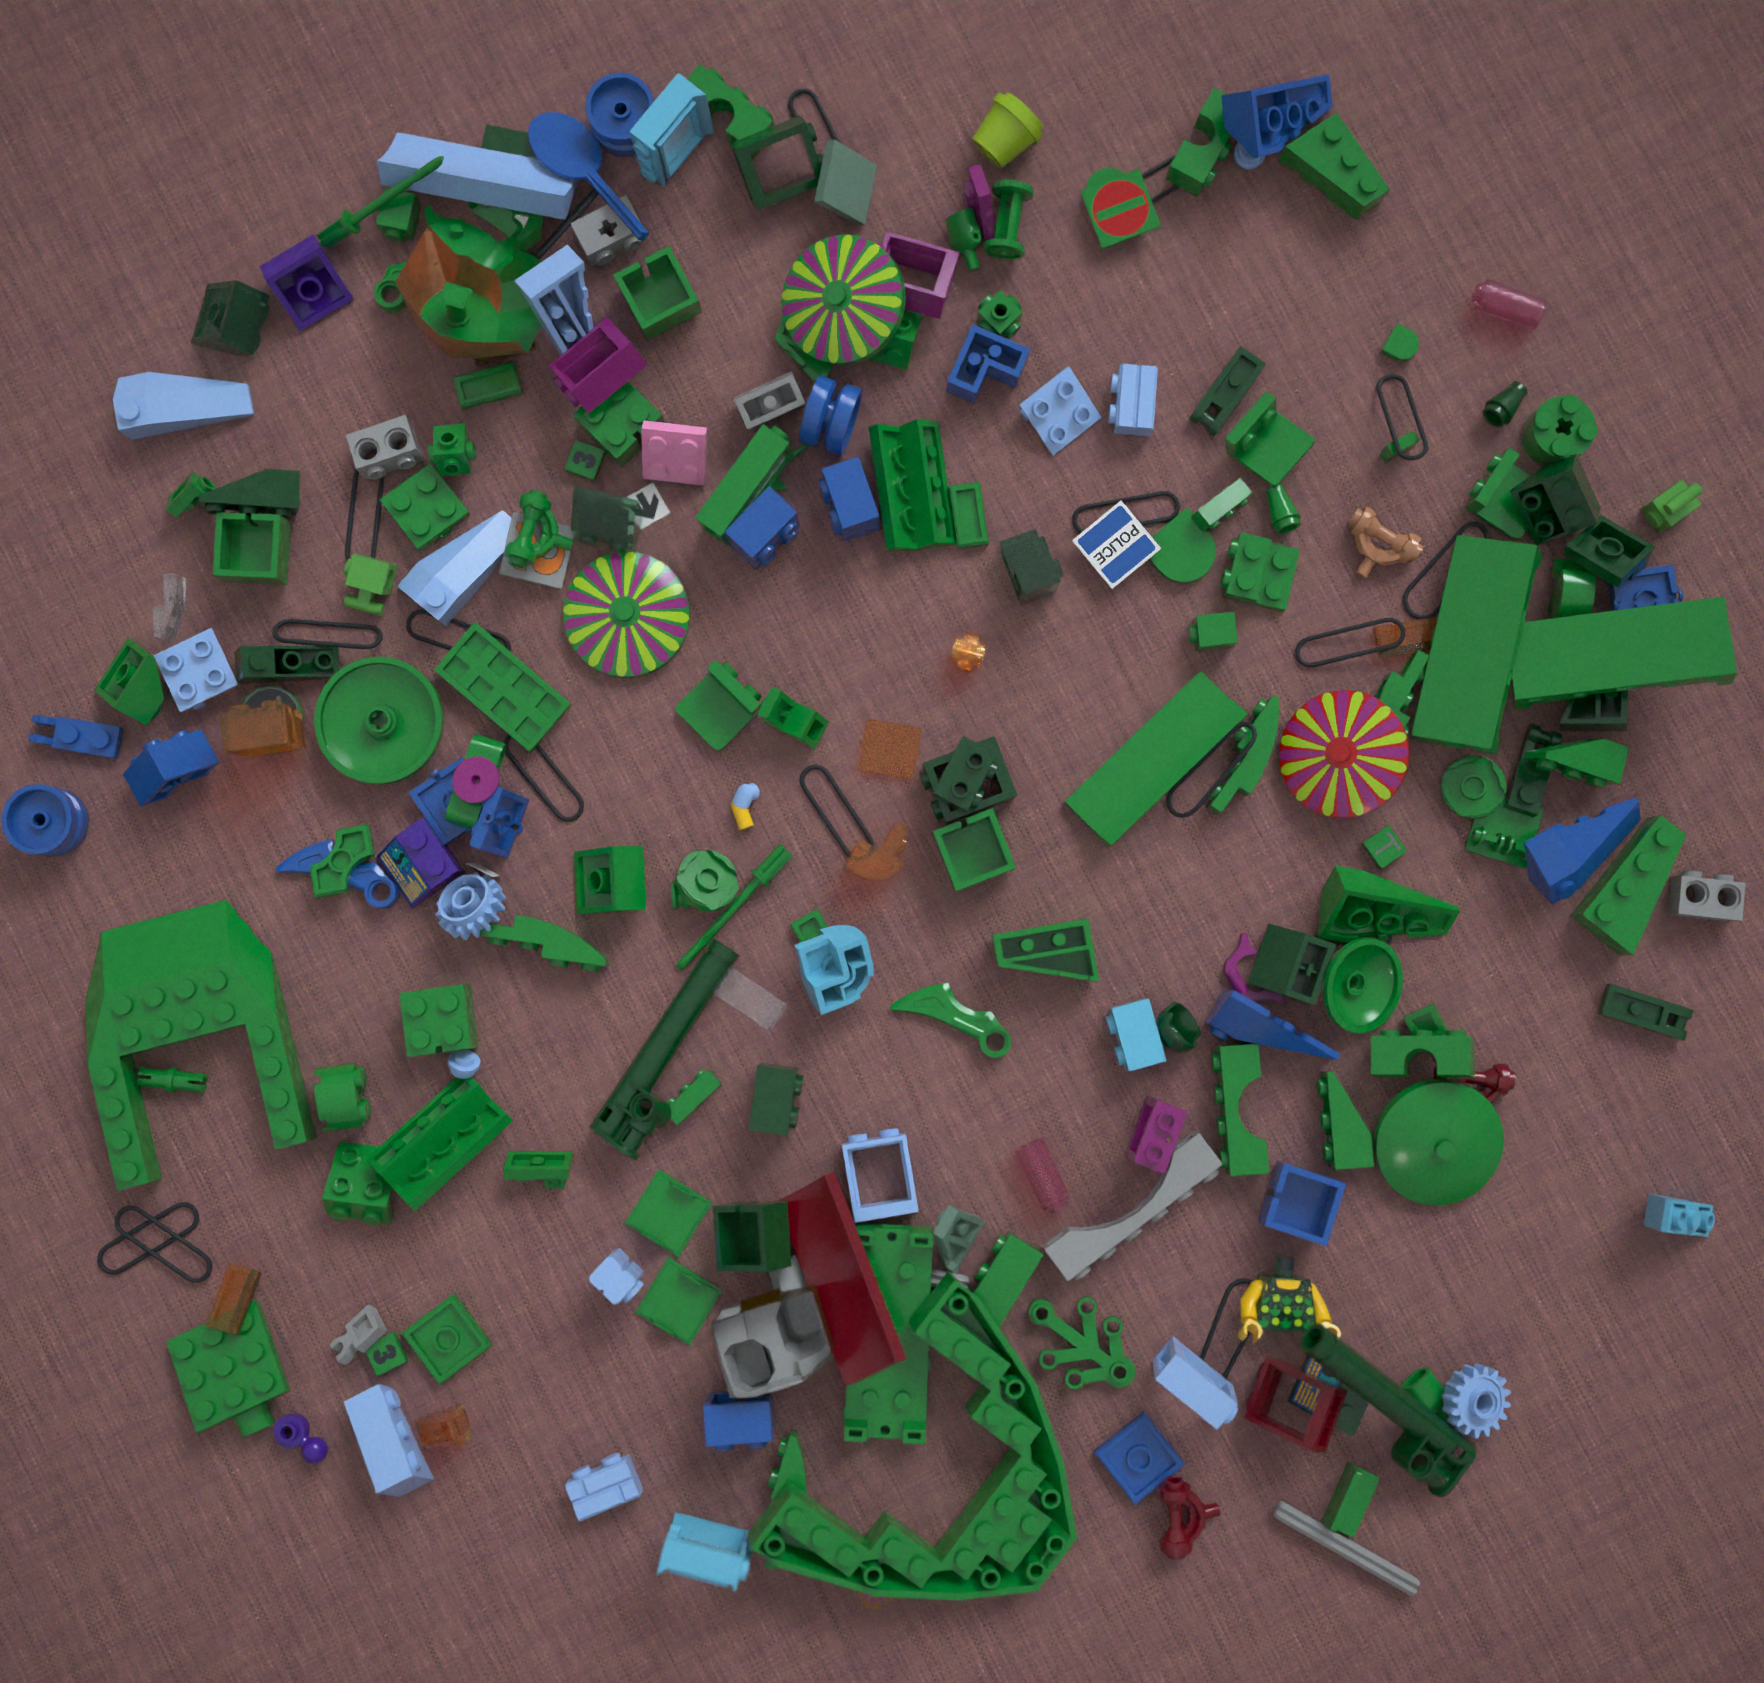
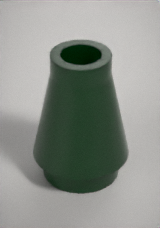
[1483,381,1528,427]

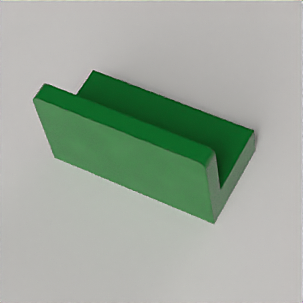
[1321,1462,1380,1538]

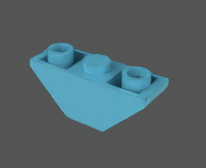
[1644,1194,1715,1237]

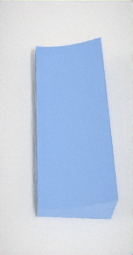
[377,132,579,220]

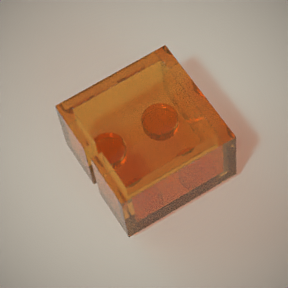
[219,700,307,759]

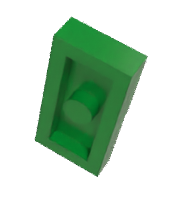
[503,1151,573,1189]

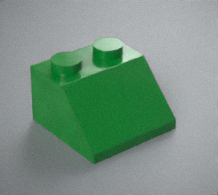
[574,846,647,915]

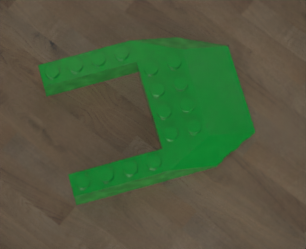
[85,900,317,1191]

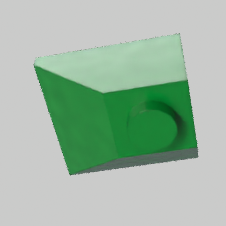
[94,638,164,726]

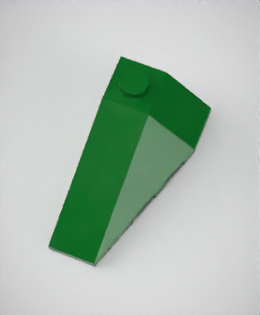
[1317,865,1460,943]

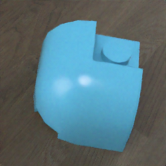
[794,925,874,1015]

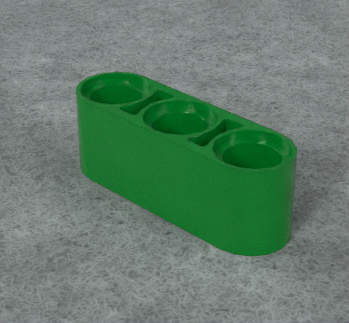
[445,734,507,830]

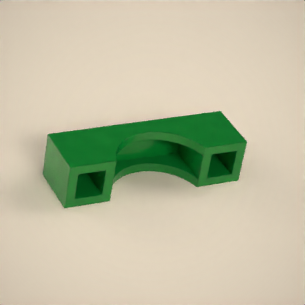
[1211,1043,1269,1176]

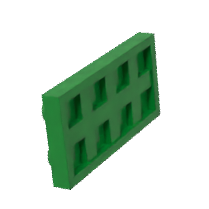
[434,622,573,753]

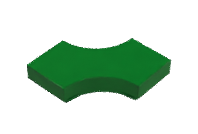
[310,824,375,899]

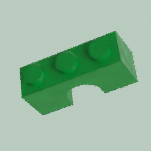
[687,64,774,160]
[1165,87,1232,196]
[1371,1030,1475,1078]

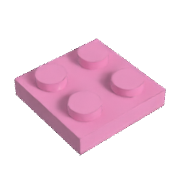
[641,421,707,486]

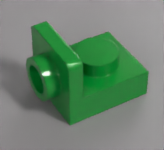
[166,471,216,518]

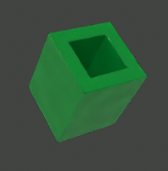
[376,188,422,242]
[1188,612,1238,652]

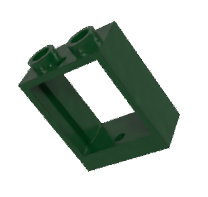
[730,116,823,210]
[919,736,1017,825]

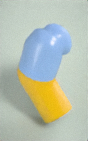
[731,783,760,831]

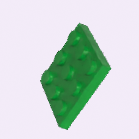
[166,1300,291,1433]

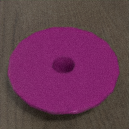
[452,756,499,803]

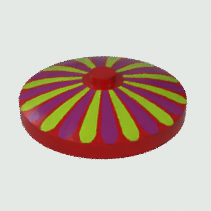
[1279,690,1410,818]

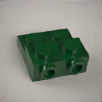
[1563,515,1655,588]

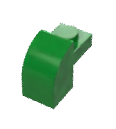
[1547,558,1595,619]
[757,687,829,749]

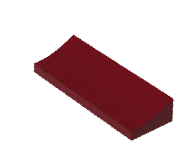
[778,1172,907,1387]

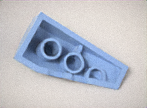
[113,372,254,440]
[397,510,511,627]

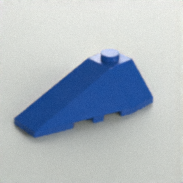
[1221,74,1333,158]
[1524,798,1641,904]
[1204,990,1341,1060]

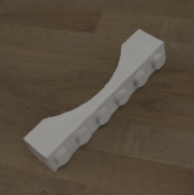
[1042,1131,1223,1281]

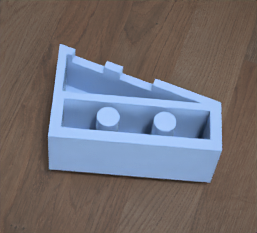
[515,244,594,355]
[344,1384,435,1497]

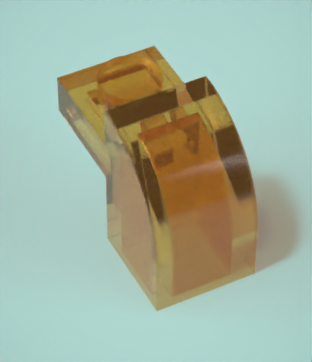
[843,822,909,881]

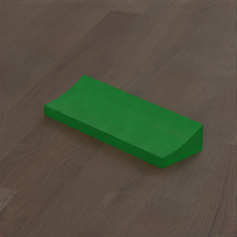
[1064,671,1248,848]

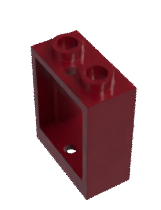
[1244,1357,1348,1453]

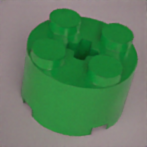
[1522,395,1598,465]
[314,1063,371,1133]

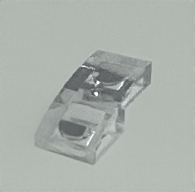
[152,573,186,643]
[715,968,789,1031]

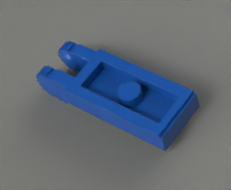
[28,715,124,759]

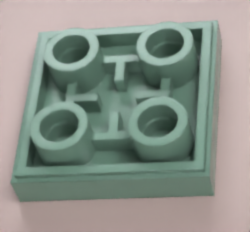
[814,139,877,226]

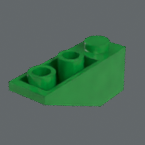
[1524,739,1629,788]
[1317,1070,1374,1170]

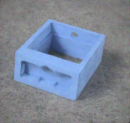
[842,1128,919,1223]
[1152,1336,1238,1429]

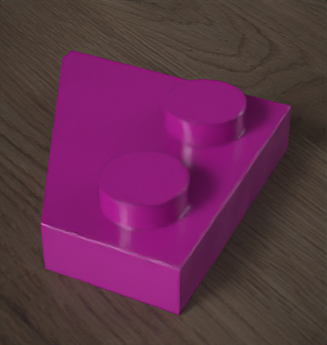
[962,164,995,243]

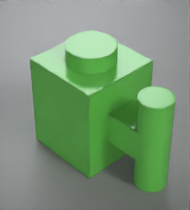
[1641,479,1703,533]
[344,554,398,616]

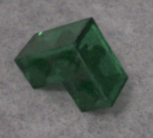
[999,529,1063,606]

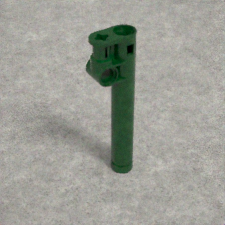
[589,938,740,1160]
[1300,1323,1476,1497]

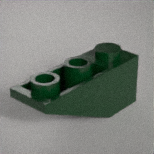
[198,469,300,519]
[234,646,340,683]

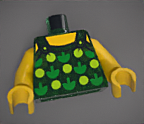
[1238,1256,1341,1343]

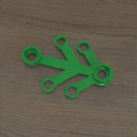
[1028,1296,1135,1389]

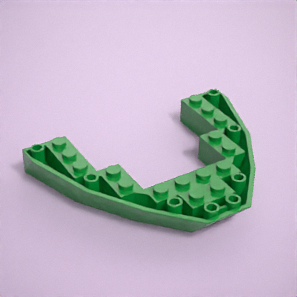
[748,1271,1077,1600]

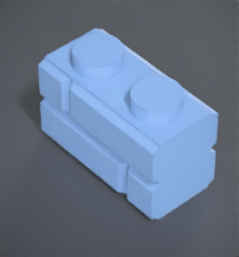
[1108,364,1158,436]
[589,1248,644,1304]
[565,1452,643,1522]

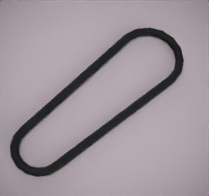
[1403,522,1489,620]
[1167,722,1257,818]
[1200,1278,1264,1379]

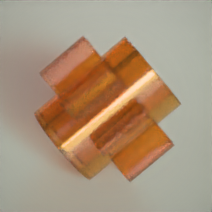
[950,631,986,673]

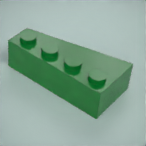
[1570,815,1686,956]

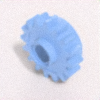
[435,872,506,940]
[1442,1363,1511,1438]

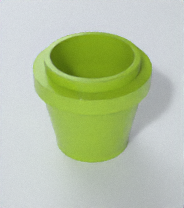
[971,92,1044,169]

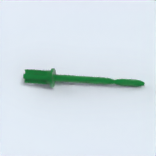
[316,156,444,250]
[675,843,793,971]

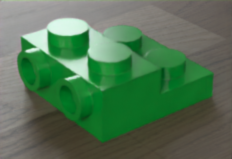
[1220,532,1300,612]

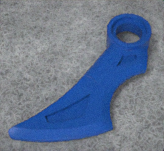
[276,839,400,909]

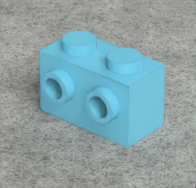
[1105,998,1166,1071]

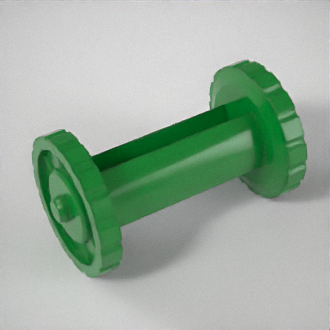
[983,180,1034,260]

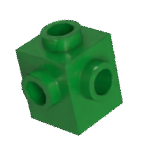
[976,290,1023,339]
[428,423,476,476]

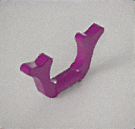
[1223,933,1284,1003]

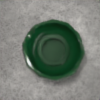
[1156,1002,1201,1053]

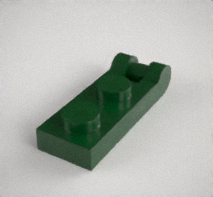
[1189,346,1266,437]
[1504,723,1562,817]
[1598,984,1694,1041]

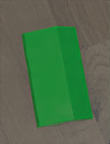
[869,419,957,552]
[366,1077,513,1211]

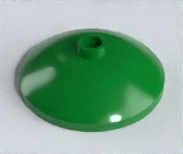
[1323,937,1403,1033]

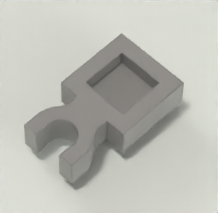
[330,1304,387,1365]

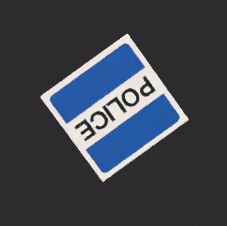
[1072,500,1161,589]

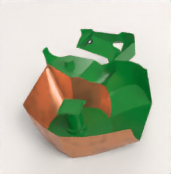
[396,202,543,358]

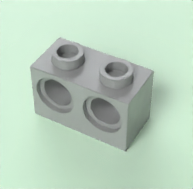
[346,415,424,480]
[1666,871,1746,922]

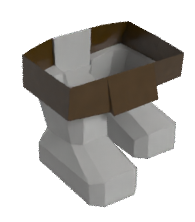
[711,1252,835,1400]

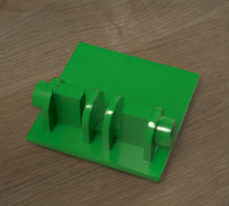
[1465,796,1544,869]

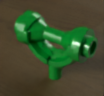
[503,490,573,569]

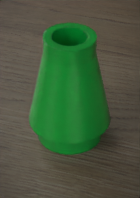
[1265,485,1301,534]

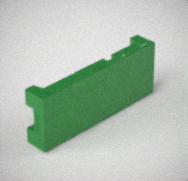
[1411,535,1542,755]
[1511,596,1737,710]
[843,1223,933,1444]

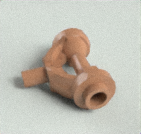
[1348,506,1423,578]

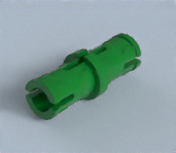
[137,1066,208,1094]

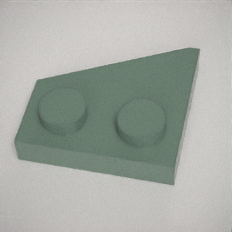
[933,1205,985,1274]

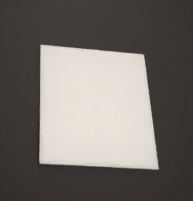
[467,863,500,877]

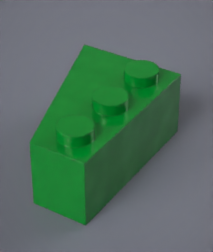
[1278,113,1390,220]
[991,918,1100,982]

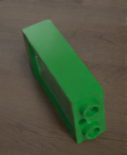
[695,424,794,547]

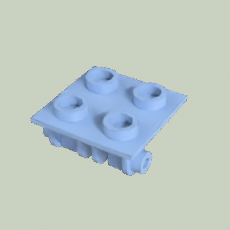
[1019,366,1102,456]
[154,628,239,712]

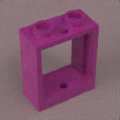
[877,232,960,319]
[549,317,648,414]
[1125,1096,1187,1174]

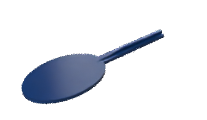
[528,112,649,241]

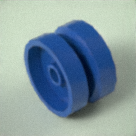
[586,73,654,157]
[799,375,863,456]
[1,784,89,857]

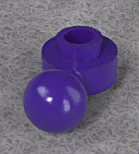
[274,1413,328,1464]

